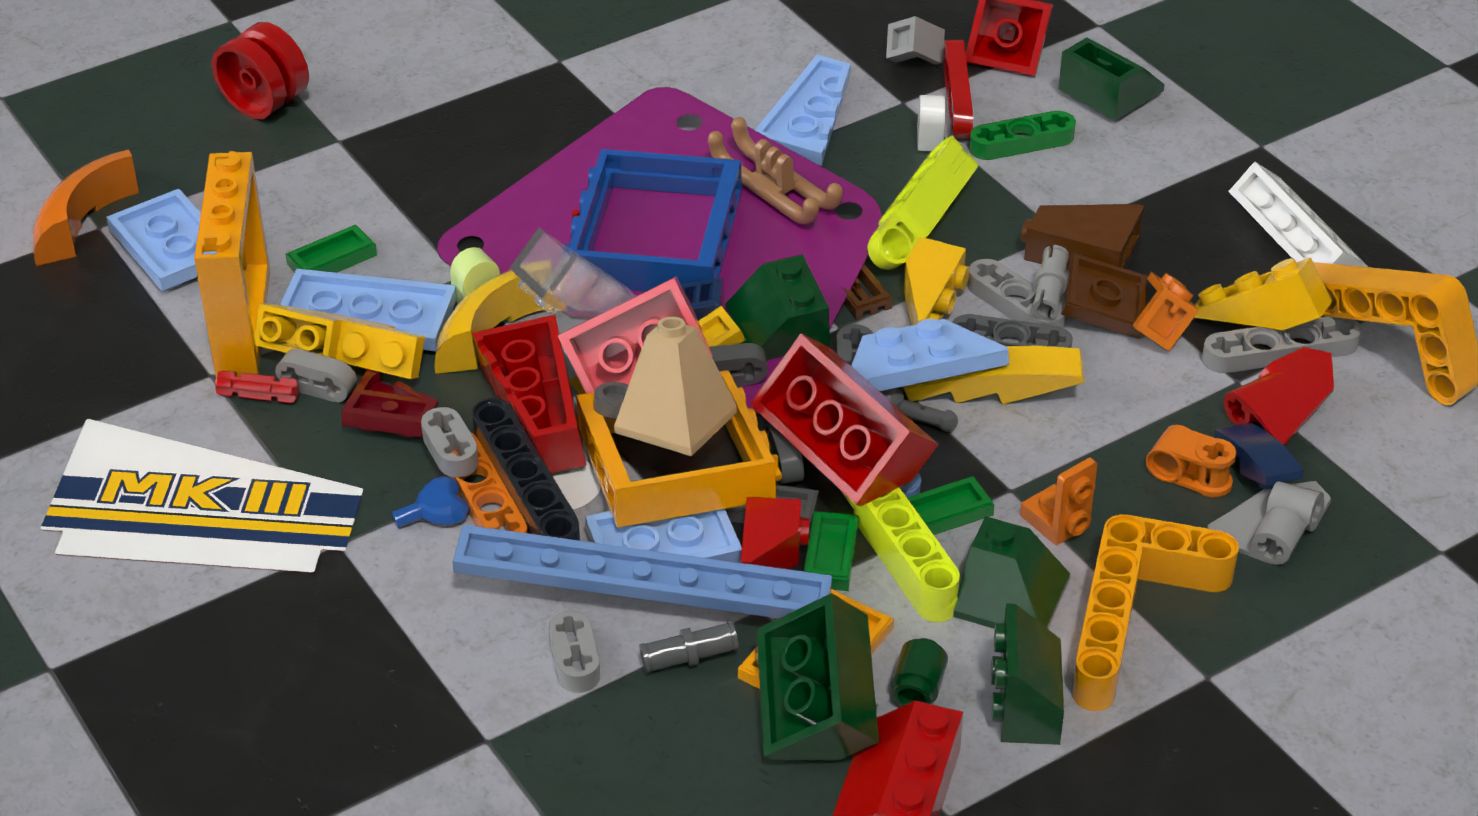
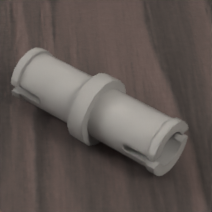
[1032,245,1069,320]

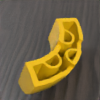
[434,260,558,374]

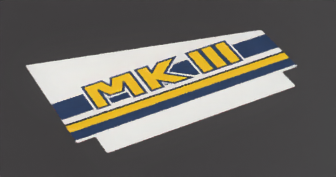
[40,419,363,573]

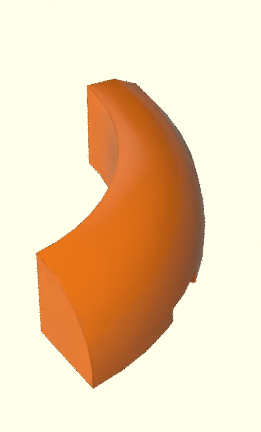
[33,149,139,266]

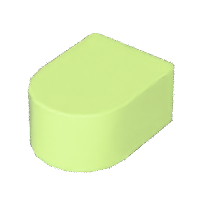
[450,247,500,304]

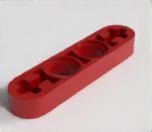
[943,40,973,139]

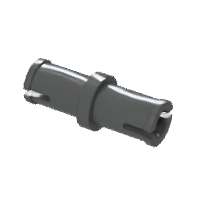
[639,621,739,674]

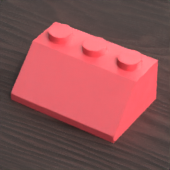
[558,276,713,393]

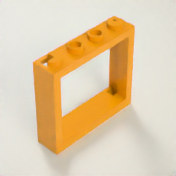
[194,151,270,378]
[576,370,782,528]

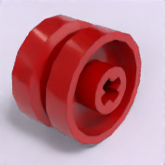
[211,22,310,119]

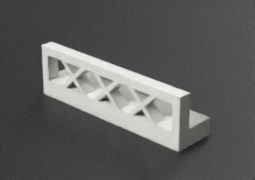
[1229,162,1368,267]

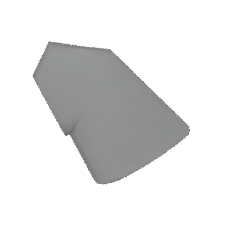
[1207,481,1331,565]

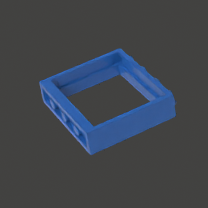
[562,149,743,291]

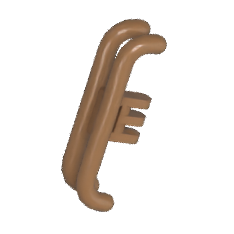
[708,117,843,225]

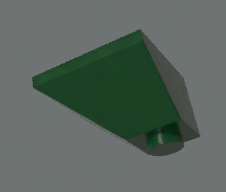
[953,516,1070,629]

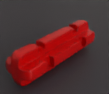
[215,370,300,404]

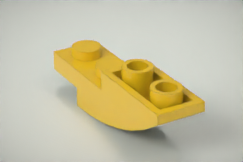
[254,303,425,379]

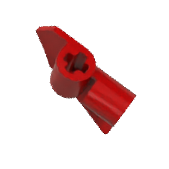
[1224,347,1334,446]

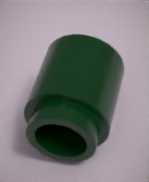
[891,638,948,707]

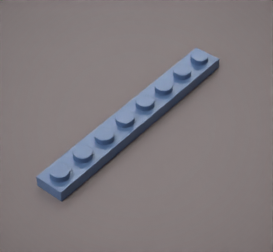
[452,525,832,618]

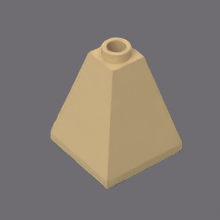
[614,317,737,456]

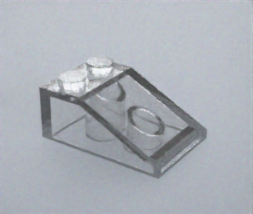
[510,228,637,320]

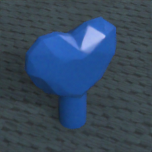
[392,476,469,528]

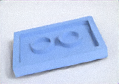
[106,189,217,291]
[585,509,742,563]

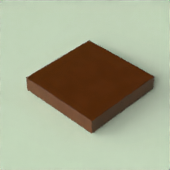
[1061,252,1148,339]

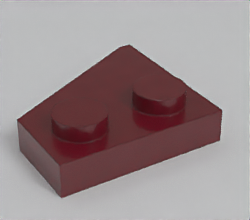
[341,369,438,438]

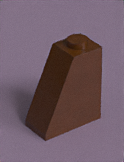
[1020,204,1144,269]

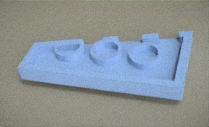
[755,55,851,166]

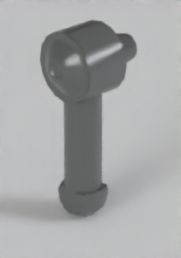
[879,388,958,432]

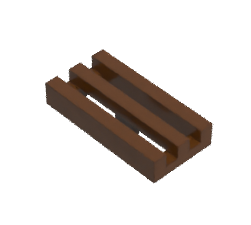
[842,263,893,320]

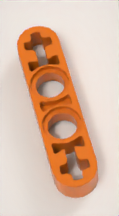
[447,432,528,533]

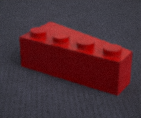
[472,315,586,473]

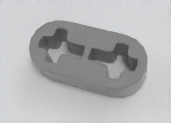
[275,349,357,402]
[421,407,479,477]
[549,611,600,693]

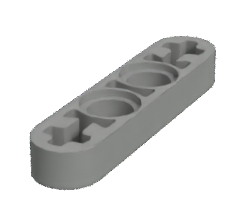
[1202,316,1362,373]

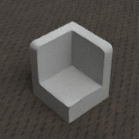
[886,16,945,65]

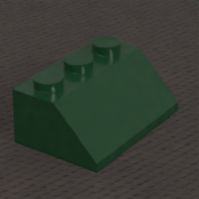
[757,593,879,760]

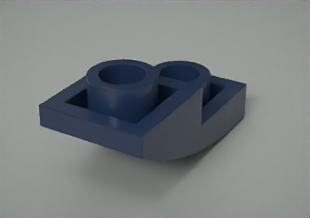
[1214,423,1303,489]

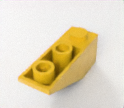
[904,237,970,326]
[1194,257,1332,330]

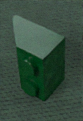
[725,254,830,364]

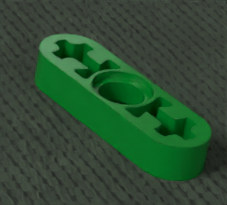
[969,111,1076,160]

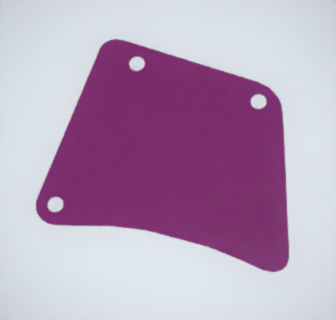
[437,87,882,413]

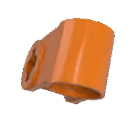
[1146,425,1236,498]

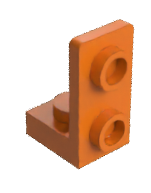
[1133,272,1199,351]
[1020,457,1098,546]

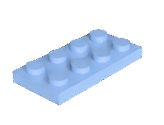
[280,269,457,351]

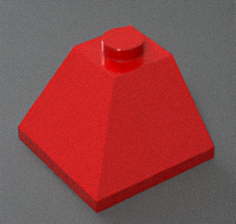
[966,0,1053,77]

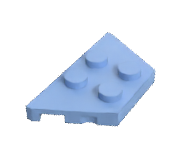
[851,319,1009,391]

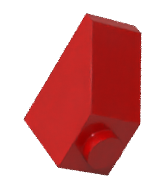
[741,497,810,570]

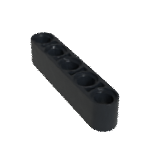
[472,398,580,541]

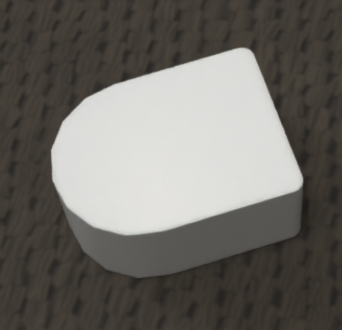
[917,95,945,151]

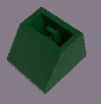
[1058,37,1165,121]
[991,603,1064,745]

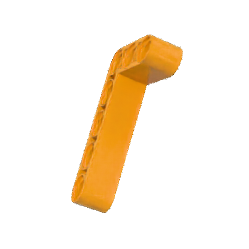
[1314,262,1478,405]
[1072,514,1239,711]

